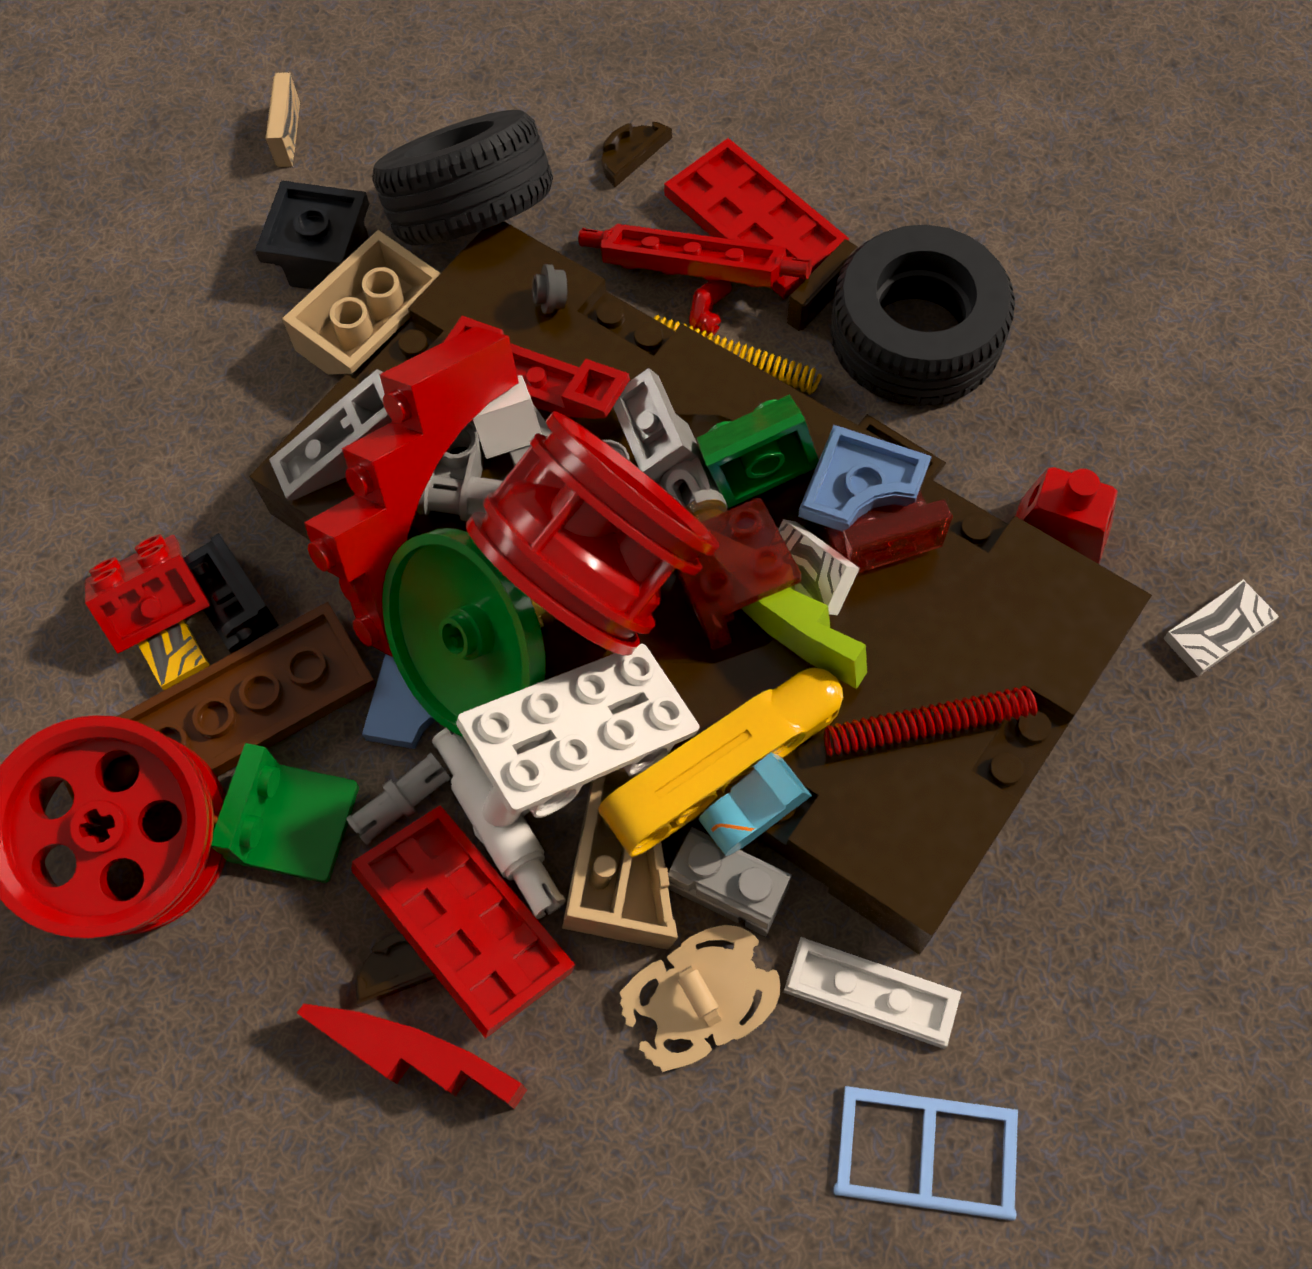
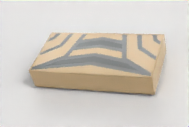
[266,73,300,167]

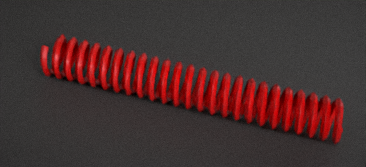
[824,685,1037,757]

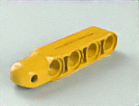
[598,668,843,857]

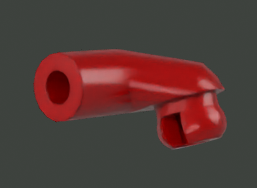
[689,280,732,337]

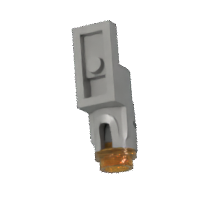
[613,368,729,536]

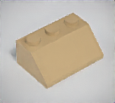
[282,230,441,375]

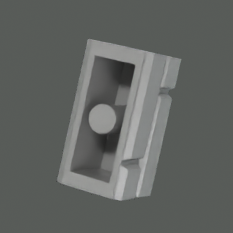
[668,827,792,937]

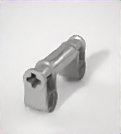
[417,422,630,521]

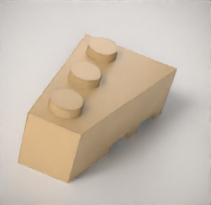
[562,767,678,949]

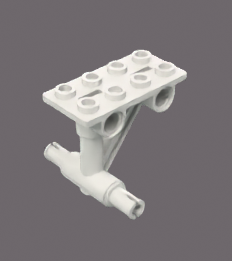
[432,644,700,919]

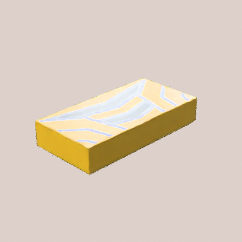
[138,620,210,690]

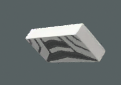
[767,519,860,615]
[1163,579,1279,676]

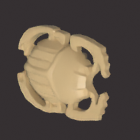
[619,925,780,1072]

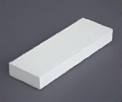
[783,937,961,1049]

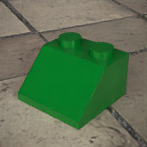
[697,394,819,508]

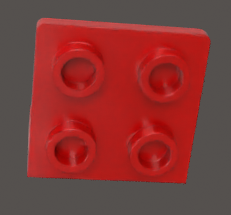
[85,534,210,654]

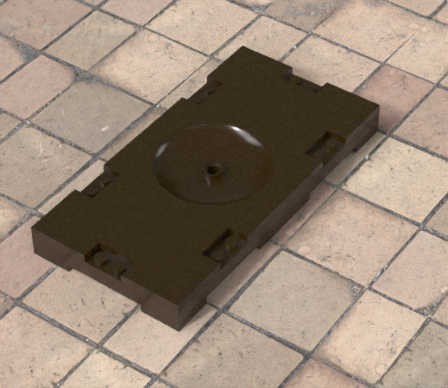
[249,221,1152,955]

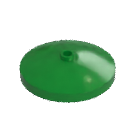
[382,528,546,737]

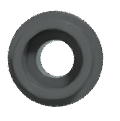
[532,264,567,314]

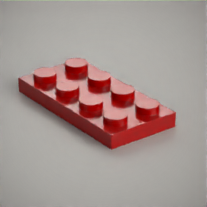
[664,138,849,299]
[351,805,575,1039]

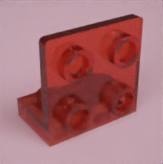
[823,491,953,573]
[675,498,802,650]

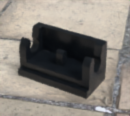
[183,533,279,654]

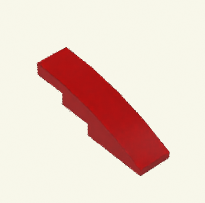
[297,1003,528,1109]

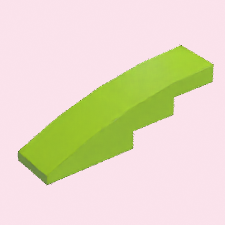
[701,532,867,689]

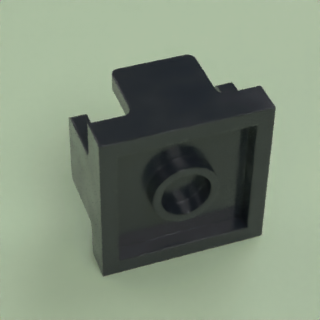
[255,180,370,290]

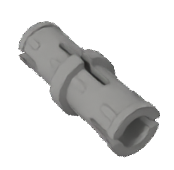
[346,753,451,845]

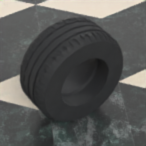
[372,109,553,245]
[830,224,1015,406]

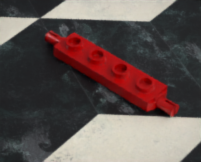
[578,224,812,287]

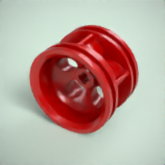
[466,411,720,656]
[0,715,226,938]

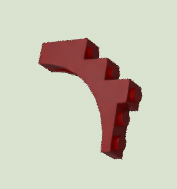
[304,326,519,657]

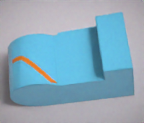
[698,752,812,856]

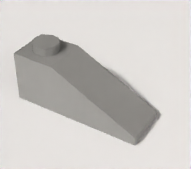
[269,369,392,501]

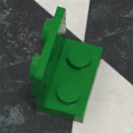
[211,743,359,883]

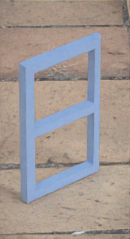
[834,1086,1018,1221]

